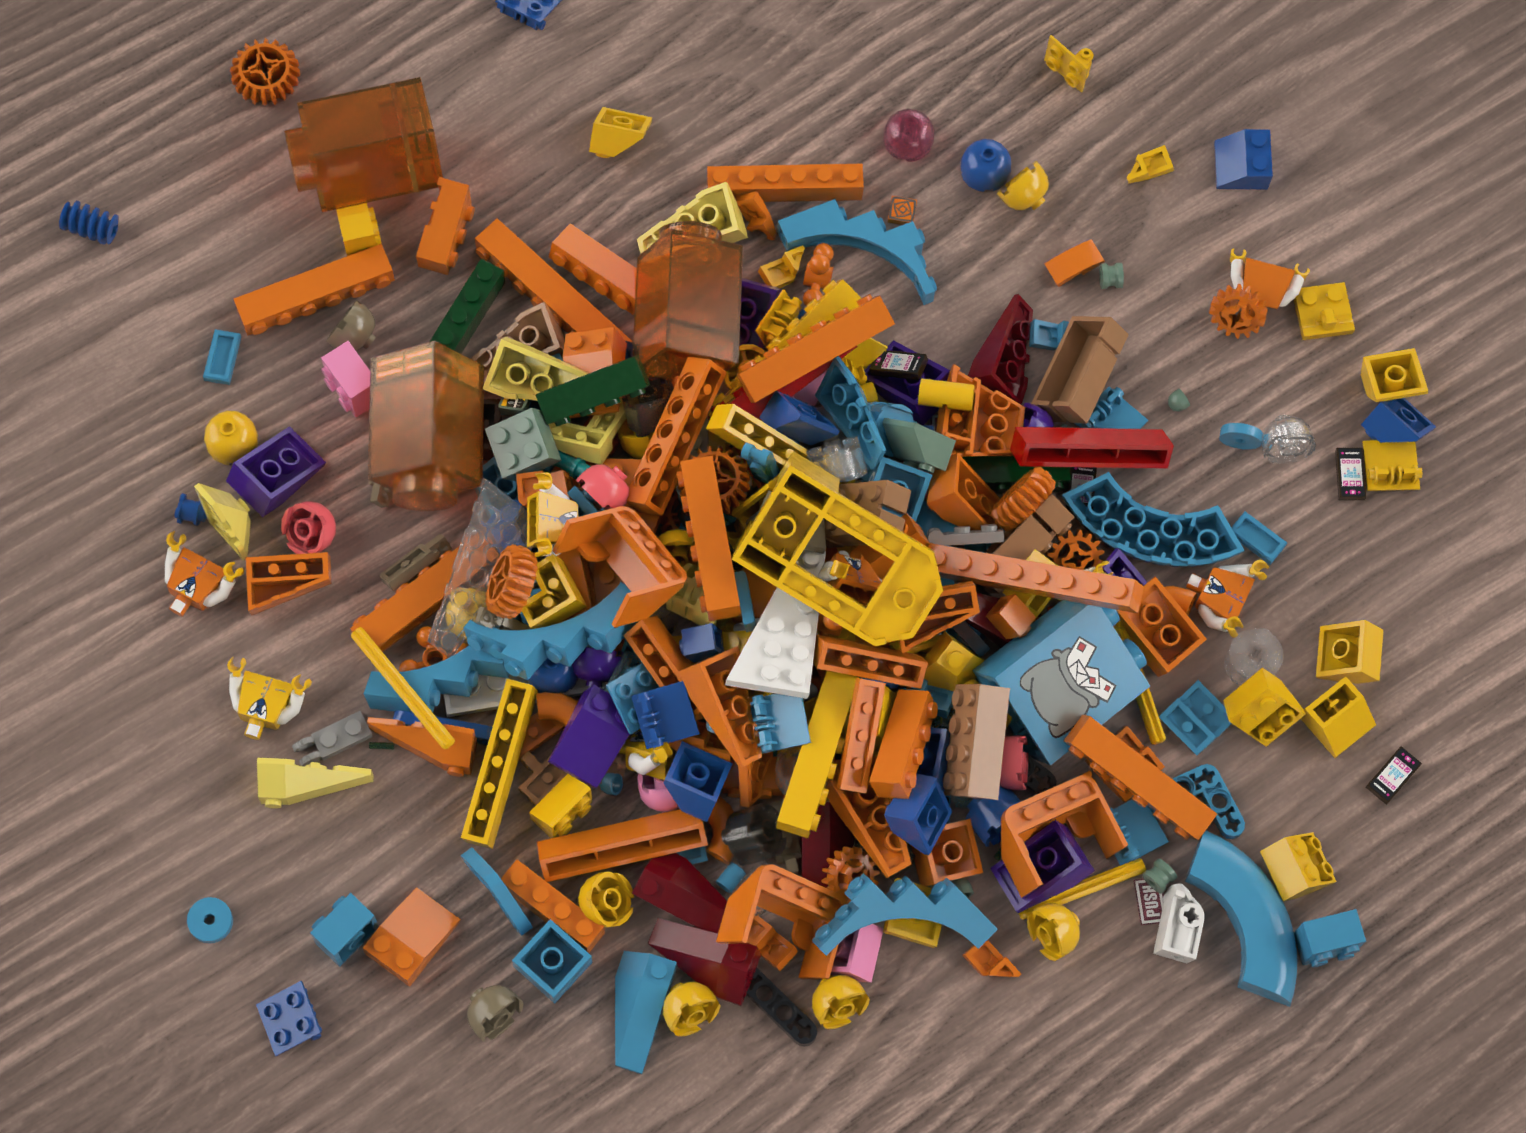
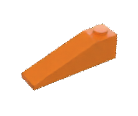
[679,646,762,768]
[367,717,477,777]
[825,756,911,878]

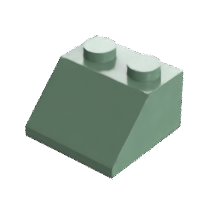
[882,418,956,473]

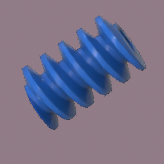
[59,200,119,244]

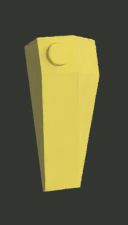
[637,182,748,264]
[483,337,588,401]
[194,483,251,560]
[257,758,374,808]

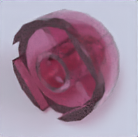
[883,109,935,162]

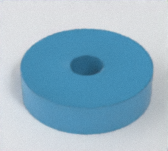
[1219,423,1263,449]
[187,897,233,944]

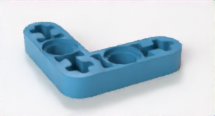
[1148,764,1245,839]
[460,847,533,936]

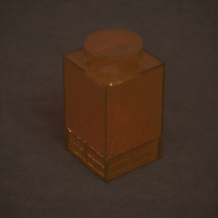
[284,77,443,212]
[633,221,743,382]
[368,341,484,511]

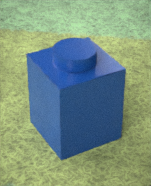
[679,623,724,663]

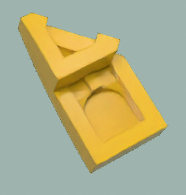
[1127,145,1174,183]
[758,245,805,288]

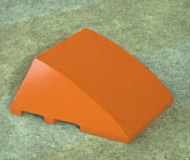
[936,364,1025,457]

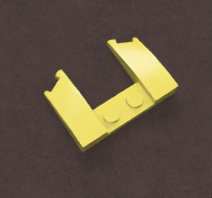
[549,394,645,464]

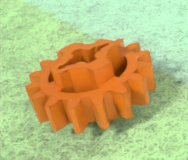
[1209,284,1268,339]
[1046,529,1105,570]
[821,846,880,904]

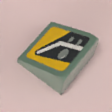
[498,397,531,416]

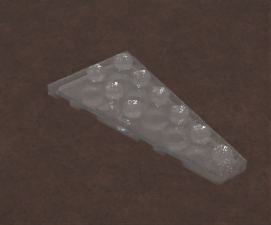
[427,478,532,657]

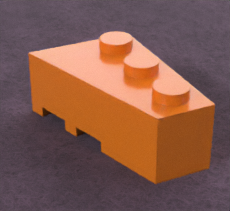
[416,177,475,275]

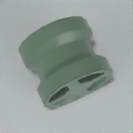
[1099,263,1124,289]
[1142,859,1178,894]

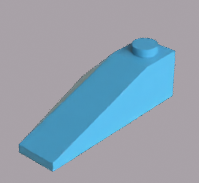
[815,356,886,470]
[615,951,677,1074]

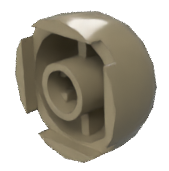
[326,300,376,351]
[467,985,524,1041]

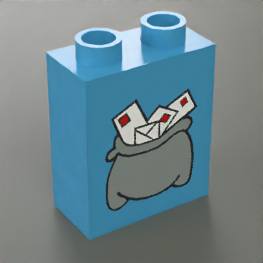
[972,600,1150,765]

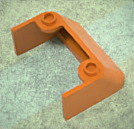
[552,506,687,628]
[1001,775,1128,898]
[716,864,847,979]

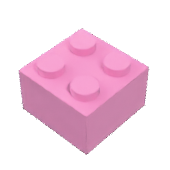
[321,341,382,417]

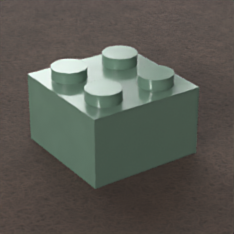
[485,408,562,481]

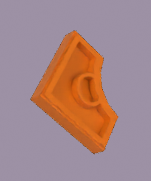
[738,752,773,808]

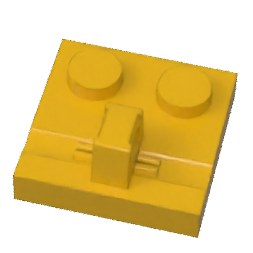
[1294,282,1355,340]
[883,878,942,948]

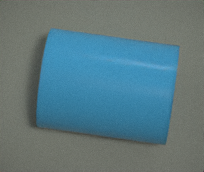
[716,862,746,894]

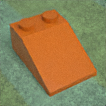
[563,327,627,418]
[927,453,1000,530]
[1116,576,1207,677]
[363,887,461,987]

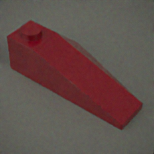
[968,294,1033,405]
[801,802,856,888]
[632,853,727,934]
[648,918,761,1006]

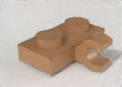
[519,751,568,806]

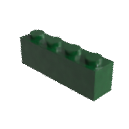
[428,259,505,367]
[536,354,650,427]
[962,456,1071,494]

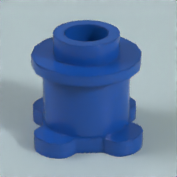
[174,493,207,526]

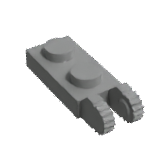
[292,711,373,767]

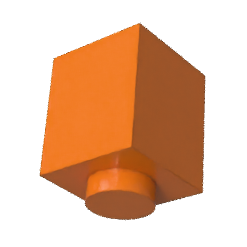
[986,594,1036,639]

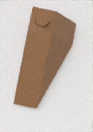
[460,302,565,393]

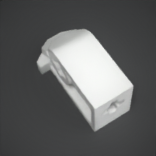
[1153,884,1204,964]

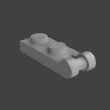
[926,524,1004,546]

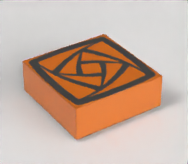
[887,196,917,225]

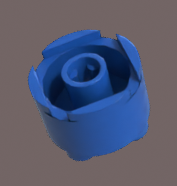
[965,786,1021,847]

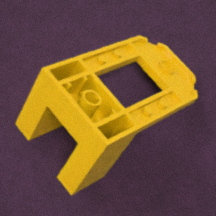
[732,451,943,646]

